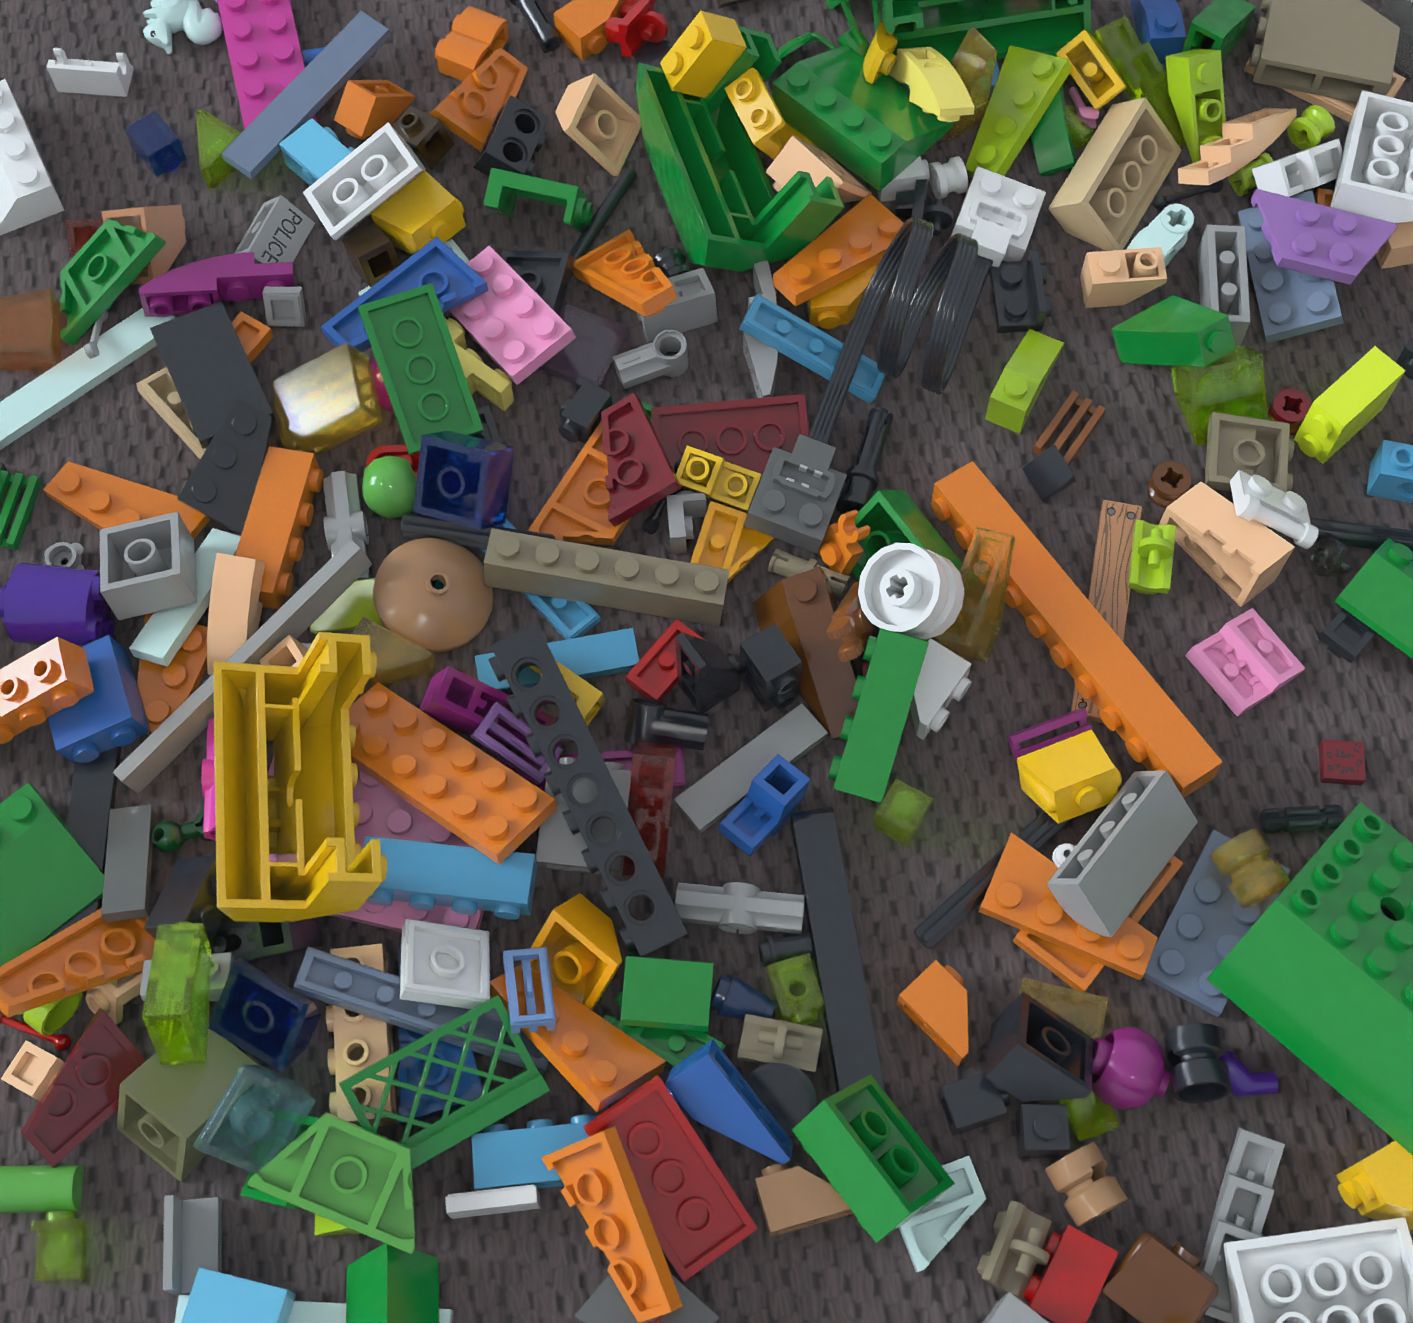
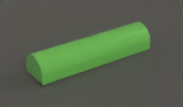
[0,1165,84,1213]

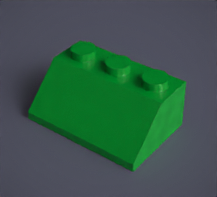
[851,489,974,587]
[1334,538,1413,659]
[792,1074,955,1243]

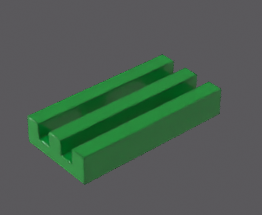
[0,470,42,550]

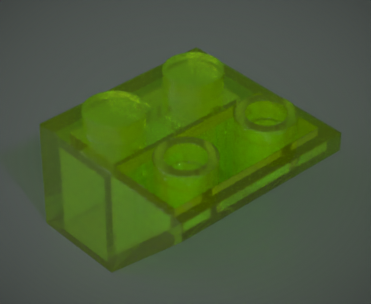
[1171,345,1268,446]

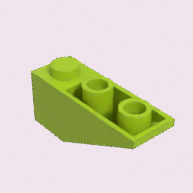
[1165,49,1226,163]

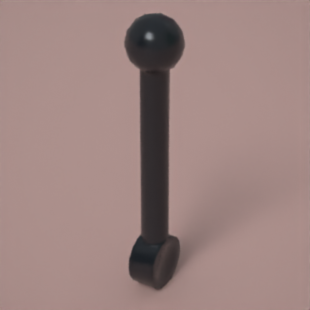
[1152,180,1223,209]
[642,460,681,535]

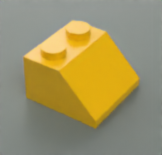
[1336,1141,1413,1230]

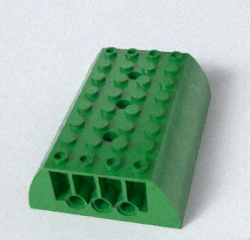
[1206,802,1413,1155]

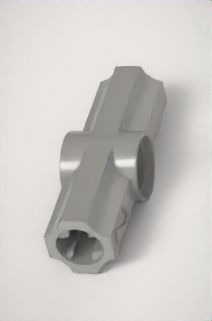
[323,471,370,580]
[675,882,805,934]

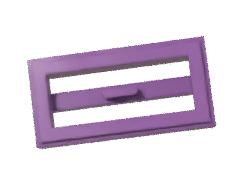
[471,702,563,785]

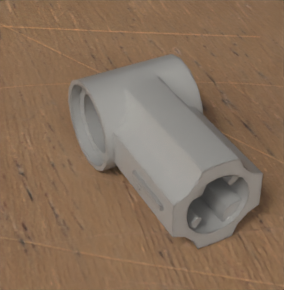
[612,329,689,389]

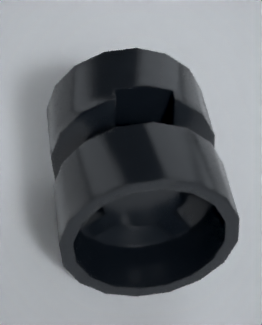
[1164,1023,1232,1103]

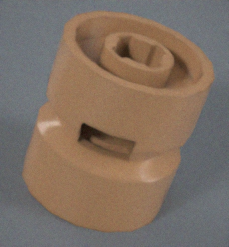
[1044,1142,1128,1228]

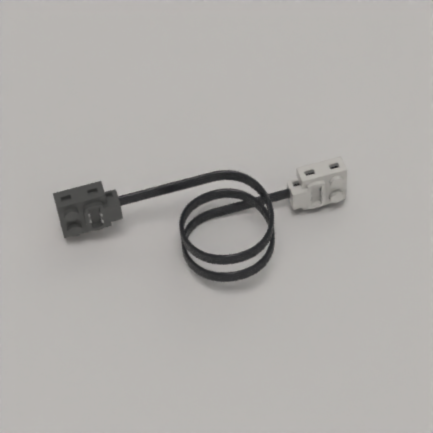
[743,166,1046,554]

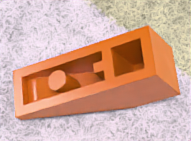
[554,0,626,61]

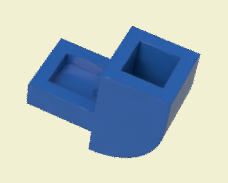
[718,754,811,856]

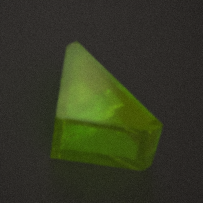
[196,109,241,189]

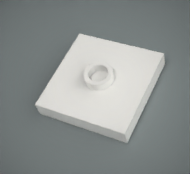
[400,919,490,1009]

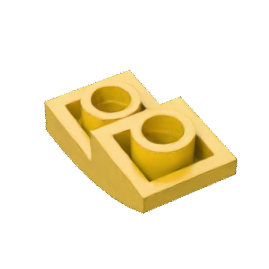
[863,20,898,84]
[676,446,762,513]

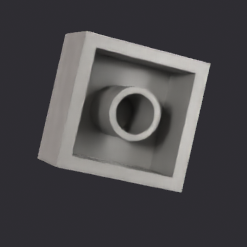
[100,512,197,620]

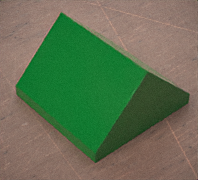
[620,955,714,1032]
[346,1243,440,1323]

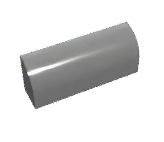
[1047,770,1198,937]

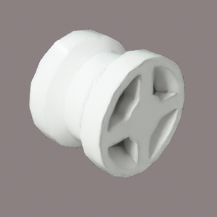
[929,156,968,199]

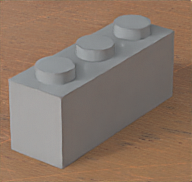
[1197,225,1250,347]

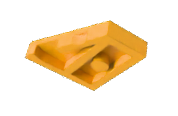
[690,501,774,584]

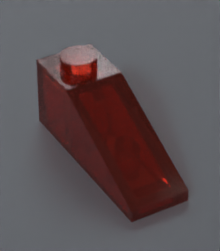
[622,741,679,879]

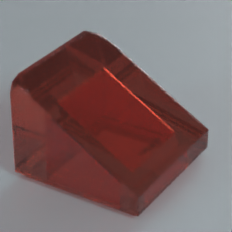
[65,218,103,258]

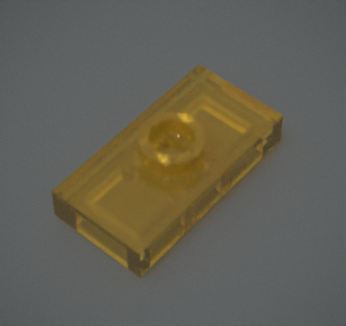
[1018,977,1108,1040]

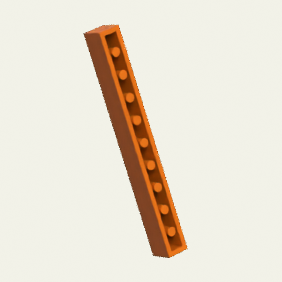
[931,461,1223,798]

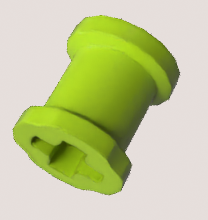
[1228,153,1273,196]

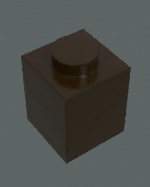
[341,222,401,288]

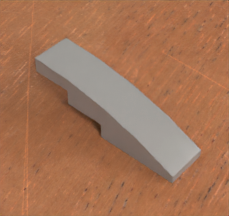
[743,260,778,398]
[1200,1127,1285,1323]

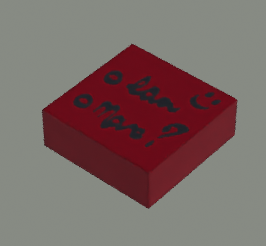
[1319,739,1366,786]

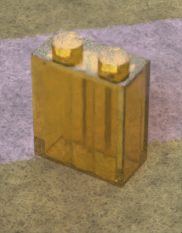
[272,342,383,456]

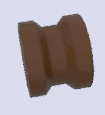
[1147,461,1192,508]

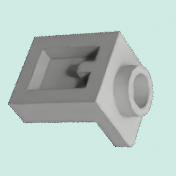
[667,491,707,554]

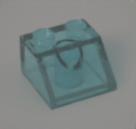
[193,1064,316,1174]

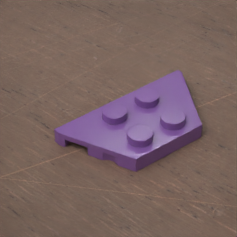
[1251,189,1397,285]

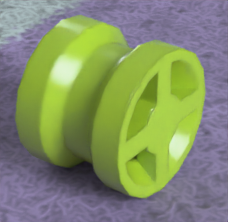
[1287,105,1335,150]

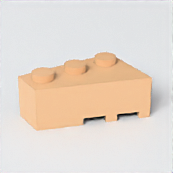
[1159,482,1295,607]

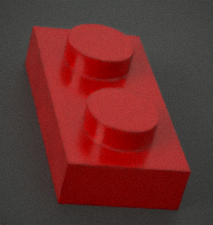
[625,619,705,702]

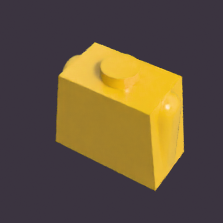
[370,171,466,255]
[1017,729,1122,824]

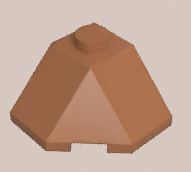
[101,205,186,284]

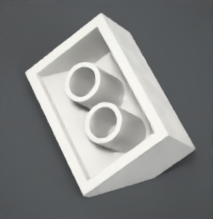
[303,122,425,240]

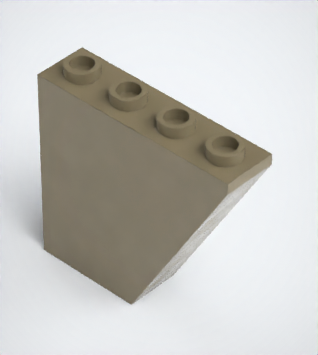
[1249,0,1400,103]

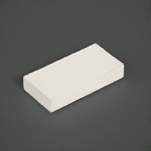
[445,1184,541,1219]

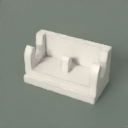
[46,48,134,97]

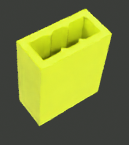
[1294,346,1405,464]

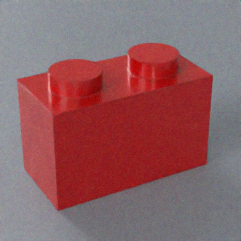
[1023,1224,1118,1323]

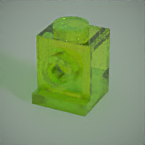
[767,953,825,1025]

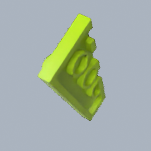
[965,45,1072,178]

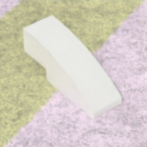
[1252,138,1343,197]

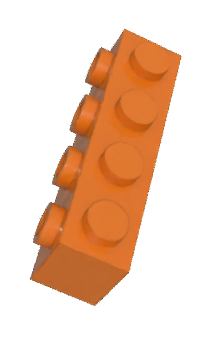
[235,446,324,610]
[0,637,94,744]

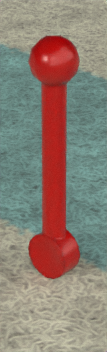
[0,1013,72,1051]

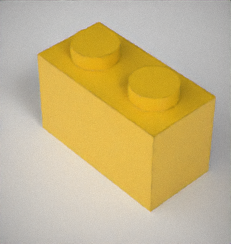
[660,11,747,98]

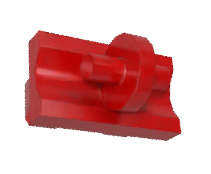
[605,0,668,57]

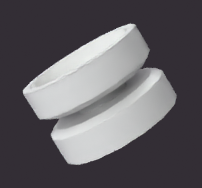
[858,543,964,640]

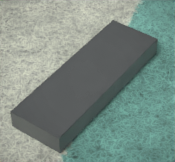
[101,804,155,922]

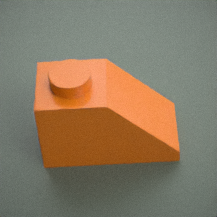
[334,80,415,140]
[896,960,969,1067]

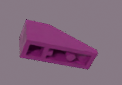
[420,666,556,747]

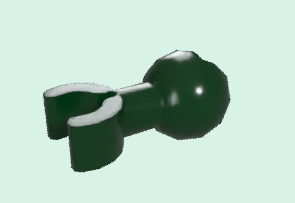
[151,810,214,853]

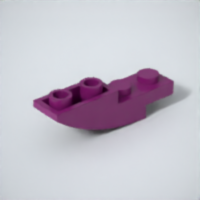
[139,252,296,317]

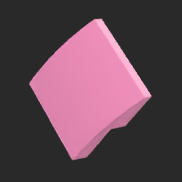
[1185,608,1305,717]

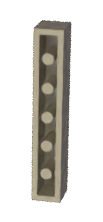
[484,528,729,627]

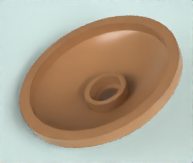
[373,538,493,653]

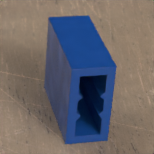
[48,635,150,764]

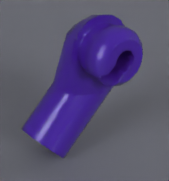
[1219,1051,1278,1096]

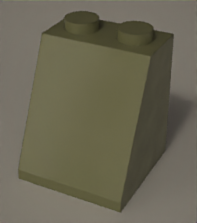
[117,1016,263,1183]

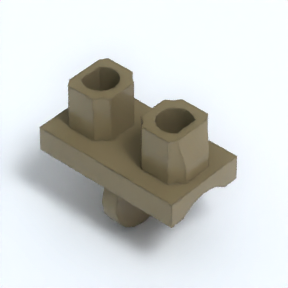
[737,1014,823,1075]
[977,1201,1052,1299]

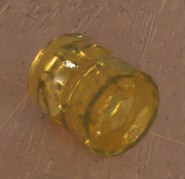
[1209,828,1291,909]

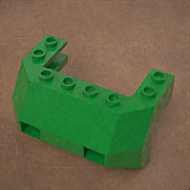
[872,0,1091,63]
[636,26,844,272]

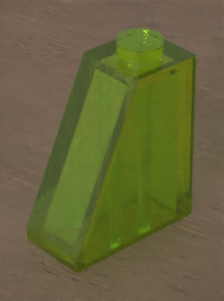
[142,922,211,1065]

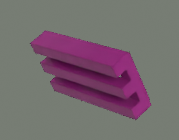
[1007,708,1093,772]

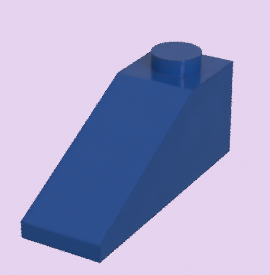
[1130,0,1186,66]
[666,1039,794,1165]

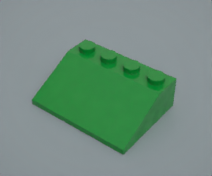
[772,45,953,192]
[0,782,105,967]

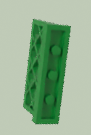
[339,995,550,1169]

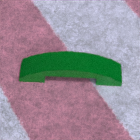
[1031,46,1076,176]

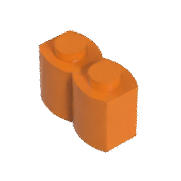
[435,6,509,81]

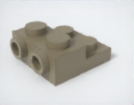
[1205,412,1295,492]

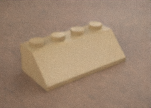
[1048,97,1182,251]

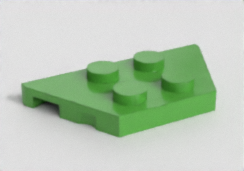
[247,1113,416,1254]

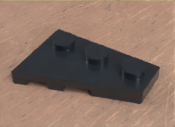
[177,398,272,535]

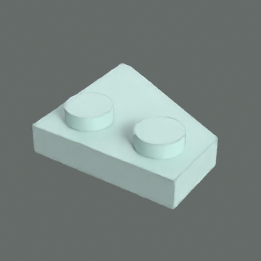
[899,1156,986,1273]

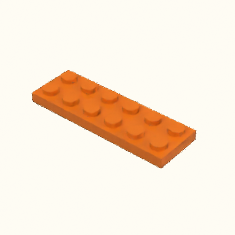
[349,682,557,865]

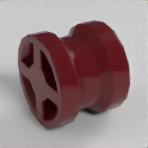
[1266,388,1312,436]

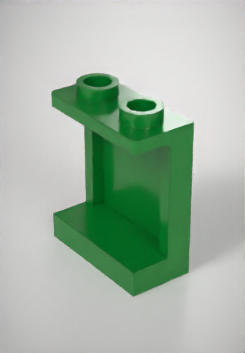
[483,168,593,232]

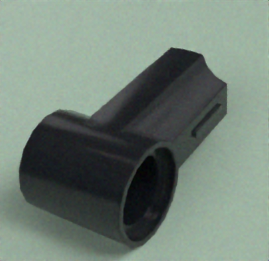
[624,698,709,750]

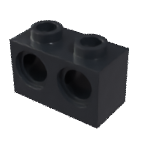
[473,95,548,177]
[740,623,802,712]

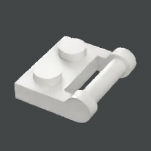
[1230,470,1319,549]

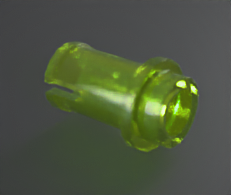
[1065,103,1095,149]

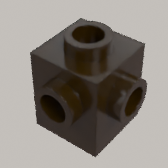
[392,106,454,170]

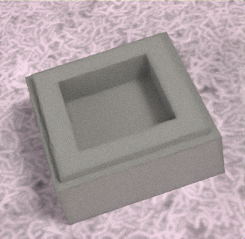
[262,286,306,327]

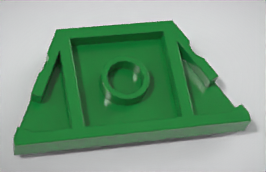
[60,219,166,345]

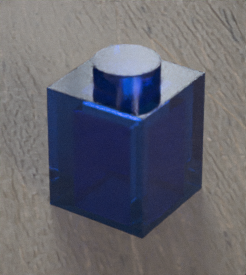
[125,110,187,178]

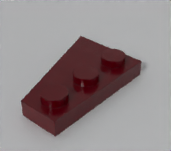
[601,392,682,527]

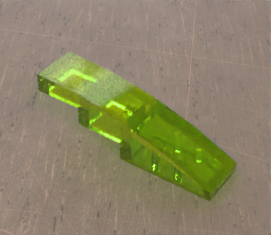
[1092,15,1186,146]

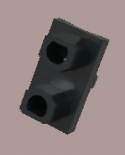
[895,179,953,236]

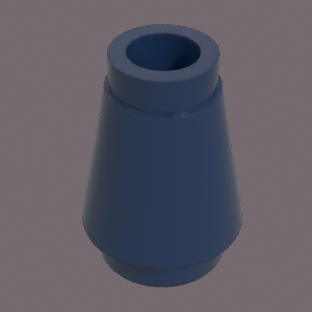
[710,975,776,1020]

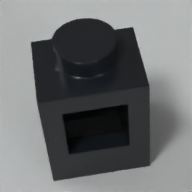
[558,377,613,444]

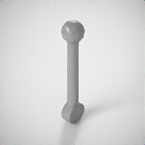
[84,310,108,359]

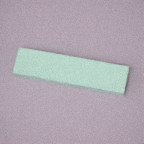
[129,528,241,667]

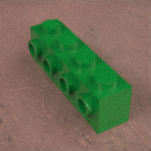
[828,628,929,803]

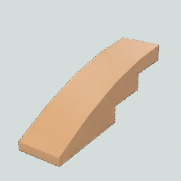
[1178,108,1297,185]

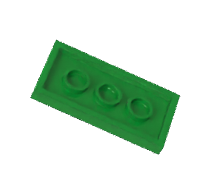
[358,283,484,456]

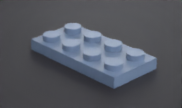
[1238,190,1344,343]
[1143,829,1291,1017]

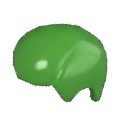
[362,456,423,519]

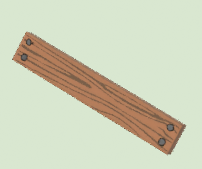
[1070,500,1142,723]

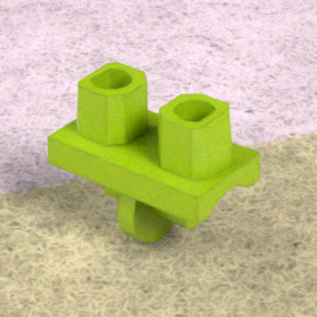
[1128,519,1176,595]

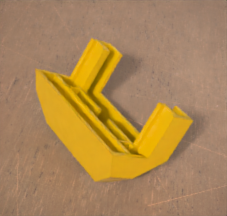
[213,632,387,922]

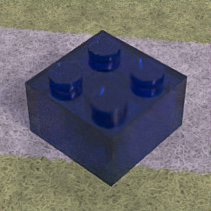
[413,430,515,530]

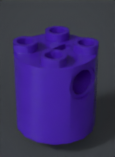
[0,563,115,646]

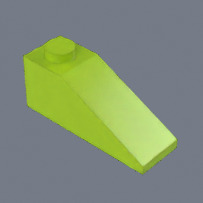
[985,329,1064,434]

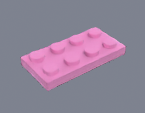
[448,245,576,385]

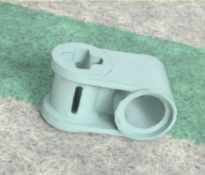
[1127,204,1194,267]

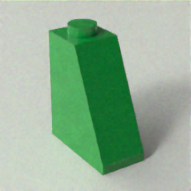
[1182,0,1256,65]
[1111,295,1236,367]

